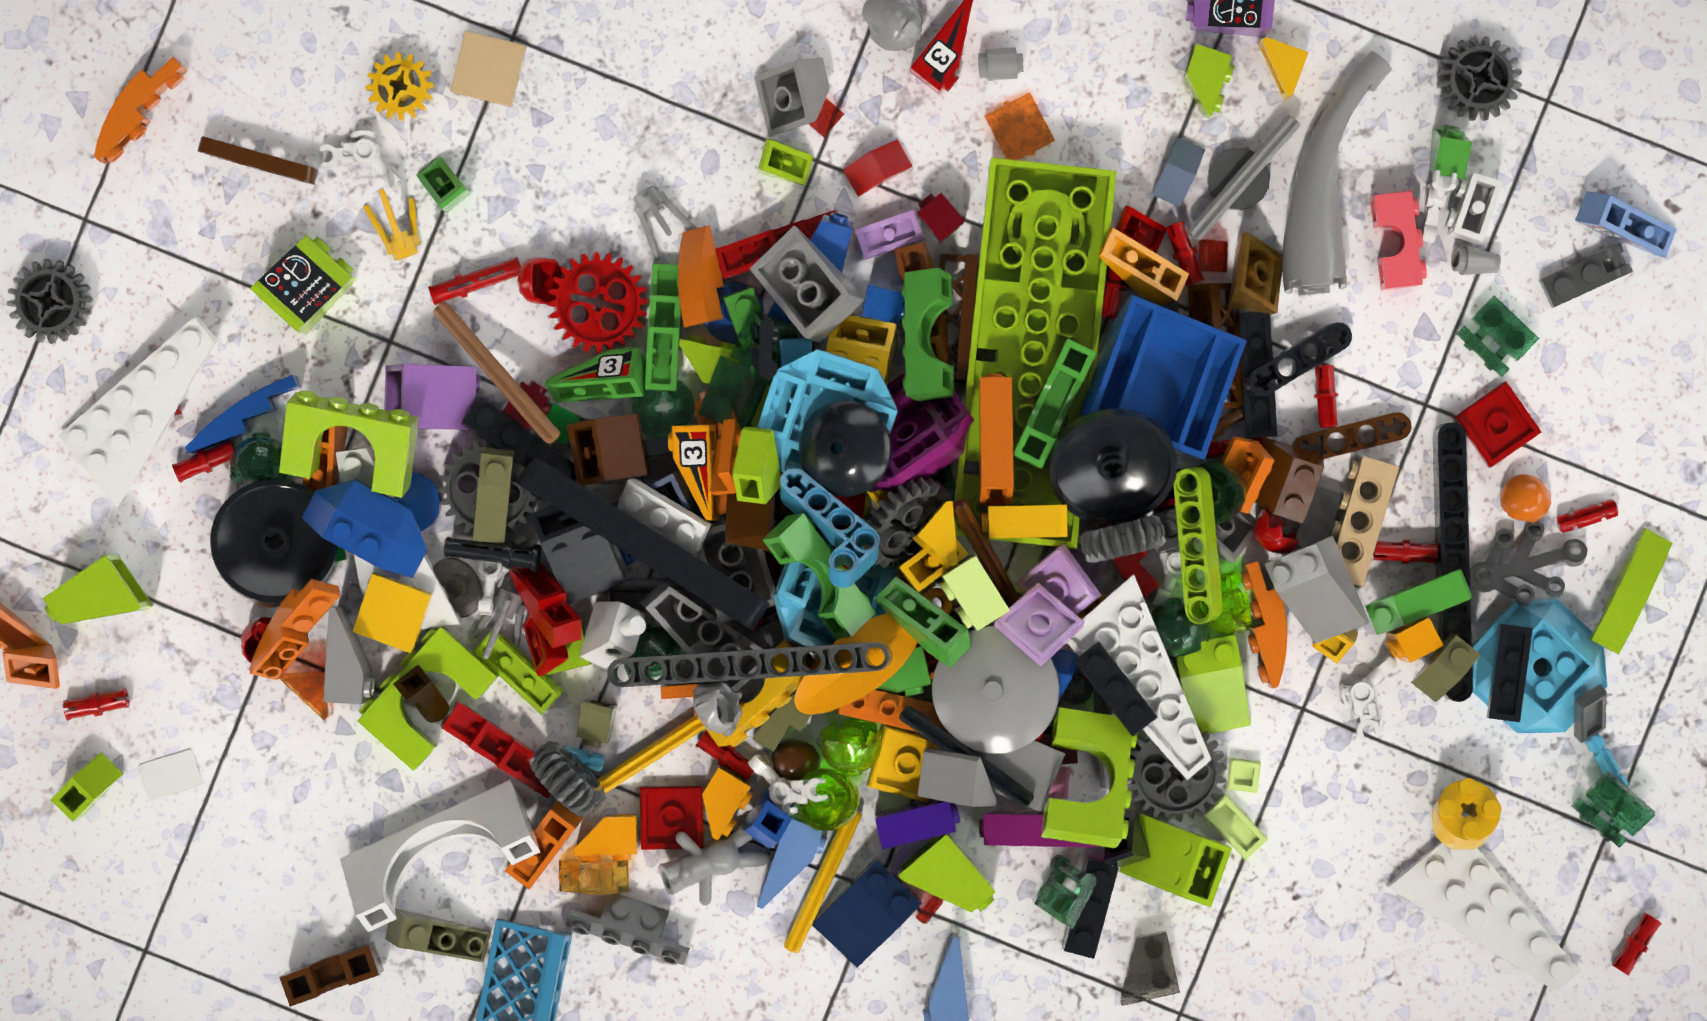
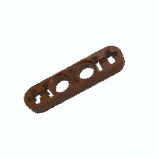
[197,136,319,185]
[1291,412,1412,459]

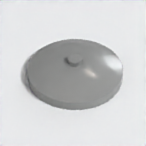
[932,626,1060,753]

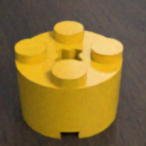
[1431,778,1502,850]

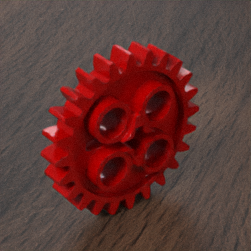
[546,252,648,354]

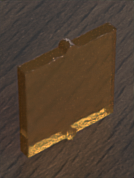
[984,92,1055,160]

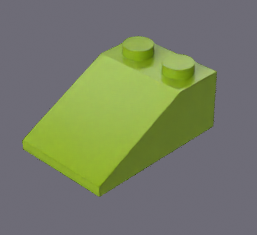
[1170,633,1251,734]

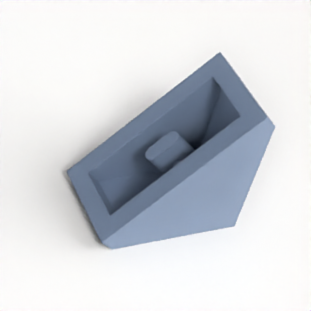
[1151,137,1205,207]

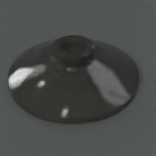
[433,557,483,618]

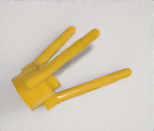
[363,189,421,261]

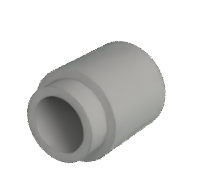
[978,47,1024,81]

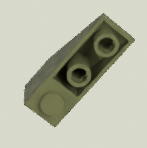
[385,909,491,962]

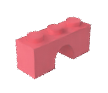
[1370,191,1427,291]

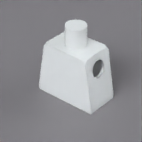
[579,602,646,669]

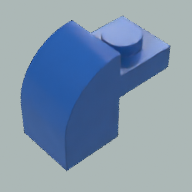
[742,784,796,849]

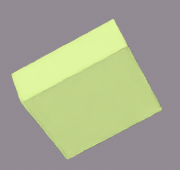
[1225,758,1261,793]

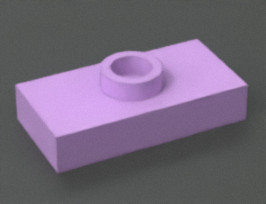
[854,209,924,260]

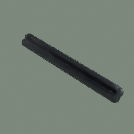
[899,705,1034,808]

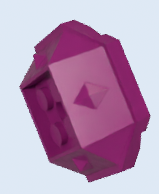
[868,373,974,493]

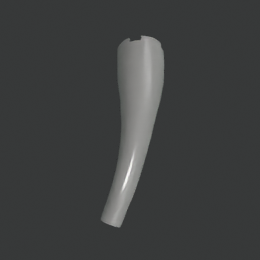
[1282,51,1392,295]

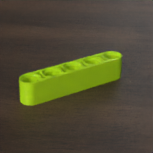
[1173,466,1223,624]

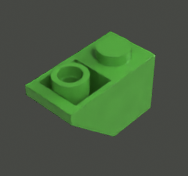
[1430,125,1472,179]

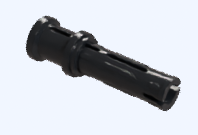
[444,537,542,573]

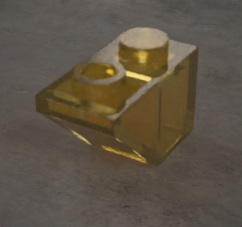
[558,858,629,895]

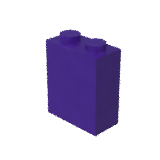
[874,799,961,850]

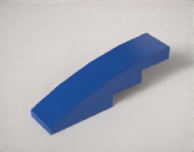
[185,375,302,454]

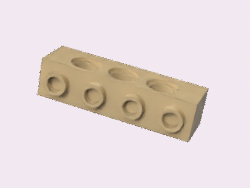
[1330,456,1399,587]

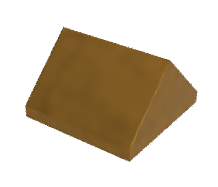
[1229,232,1283,314]

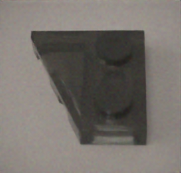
[1119,930,1180,1006]

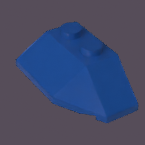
[302,479,428,578]

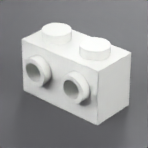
[1445,172,1504,245]

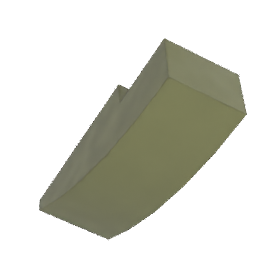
[752,693,811,752]

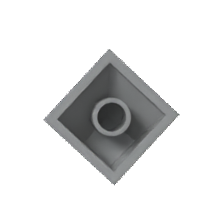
[754,57,830,137]

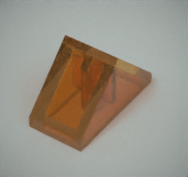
[278,670,333,721]

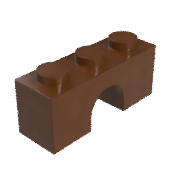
[279,941,384,1007]

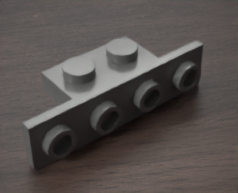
[566,891,690,965]

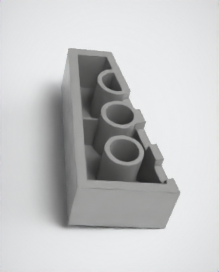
[639,581,763,691]

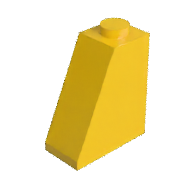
[981,505,1068,538]

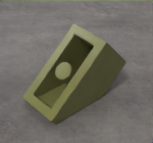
[1410,633,1481,702]
[576,698,618,748]

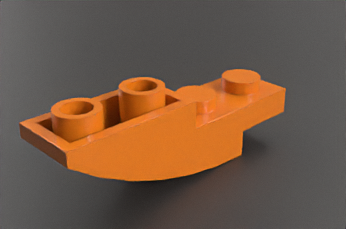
[94,57,187,164]
[1240,561,1287,689]
[249,579,341,680]

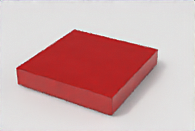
[1453,381,1542,468]
[640,785,704,850]

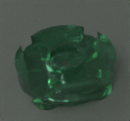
[632,380,695,438]

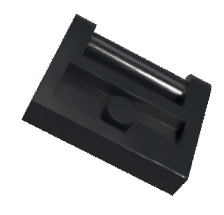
[750,313,778,378]

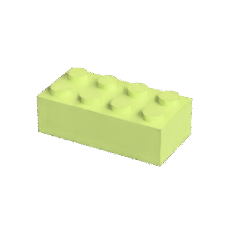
[938,554,1010,631]

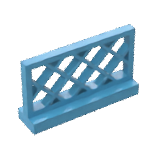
[476,919,573,1021]

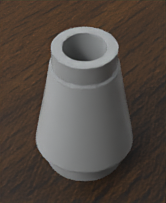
[1451,244,1501,275]

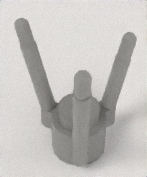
[633,186,697,260]
[472,589,526,659]

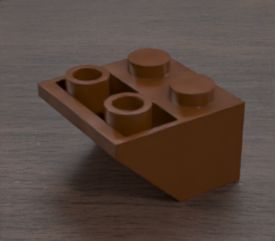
[567,414,650,488]
[725,488,794,552]

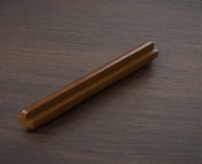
[953,499,1020,608]

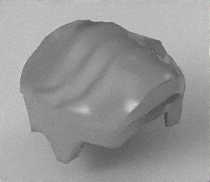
[862,0,922,51]
[693,681,742,737]

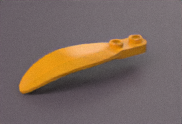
[794,588,952,715]

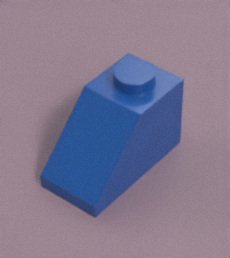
[862,285,905,326]

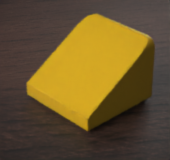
[1312,629,1358,664]

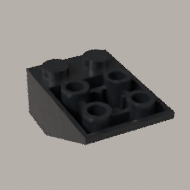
[529,506,626,605]

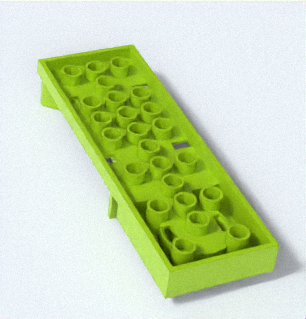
[954,157,1117,549]

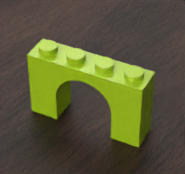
[279,391,419,498]
[357,626,499,771]
[1041,707,1138,848]

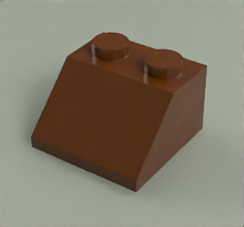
[1255,437,1324,524]

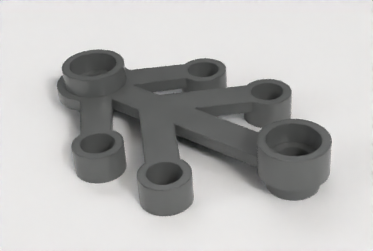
[1470,521,1588,606]

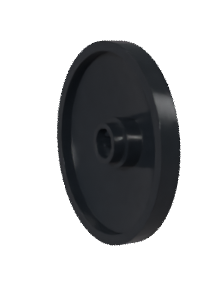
[1048,409,1177,524]
[210,479,338,605]

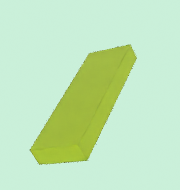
[473,631,564,715]

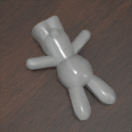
[658,825,771,906]

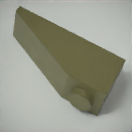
[473,447,514,544]

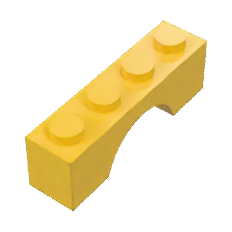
[698,639,815,747]

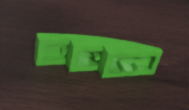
[645,264,682,391]

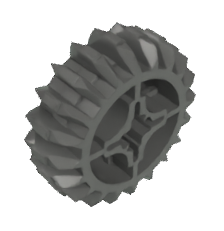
[1436,36,1522,121]
[7,259,94,344]
[1080,515,1166,563]
[530,741,606,817]

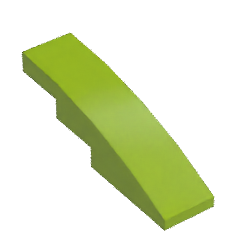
[1589,528,1673,655]

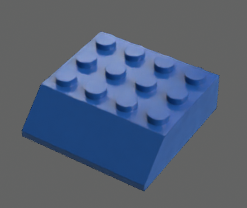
[1079,295,1247,460]

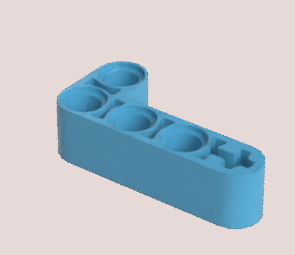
[780,468,880,588]

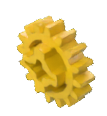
[365,52,435,122]

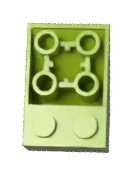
[1119,813,1232,908]

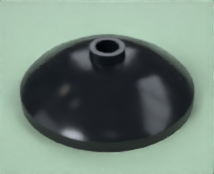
[799,400,892,497]

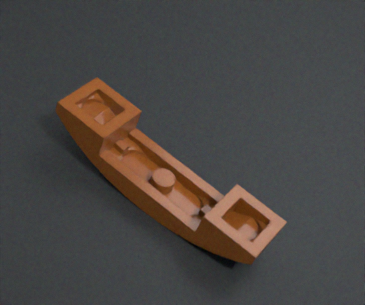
[894,242,949,364]

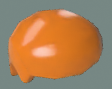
[1500,474,1552,523]

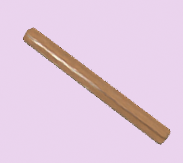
[433,302,560,444]

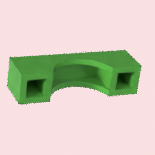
[902,268,954,402]
[1013,339,1097,469]
[762,513,876,639]

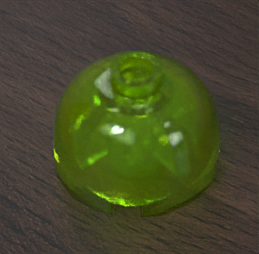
[1199,570,1252,635]
[820,720,883,776]
[798,768,860,831]

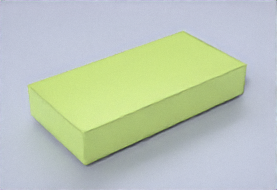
[1202,793,1268,861]

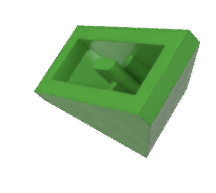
[416,156,471,213]

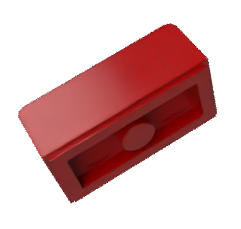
[523,614,569,676]

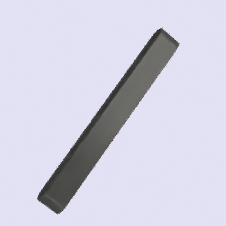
[607,642,893,687]

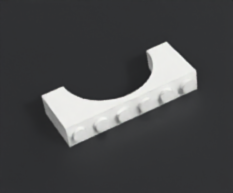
[340,780,540,932]

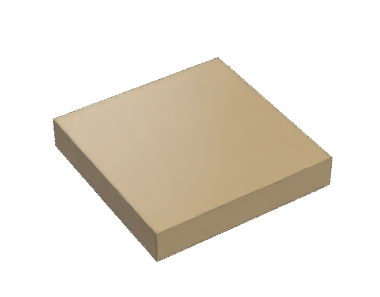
[450,31,527,107]

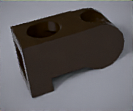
[394,665,449,723]

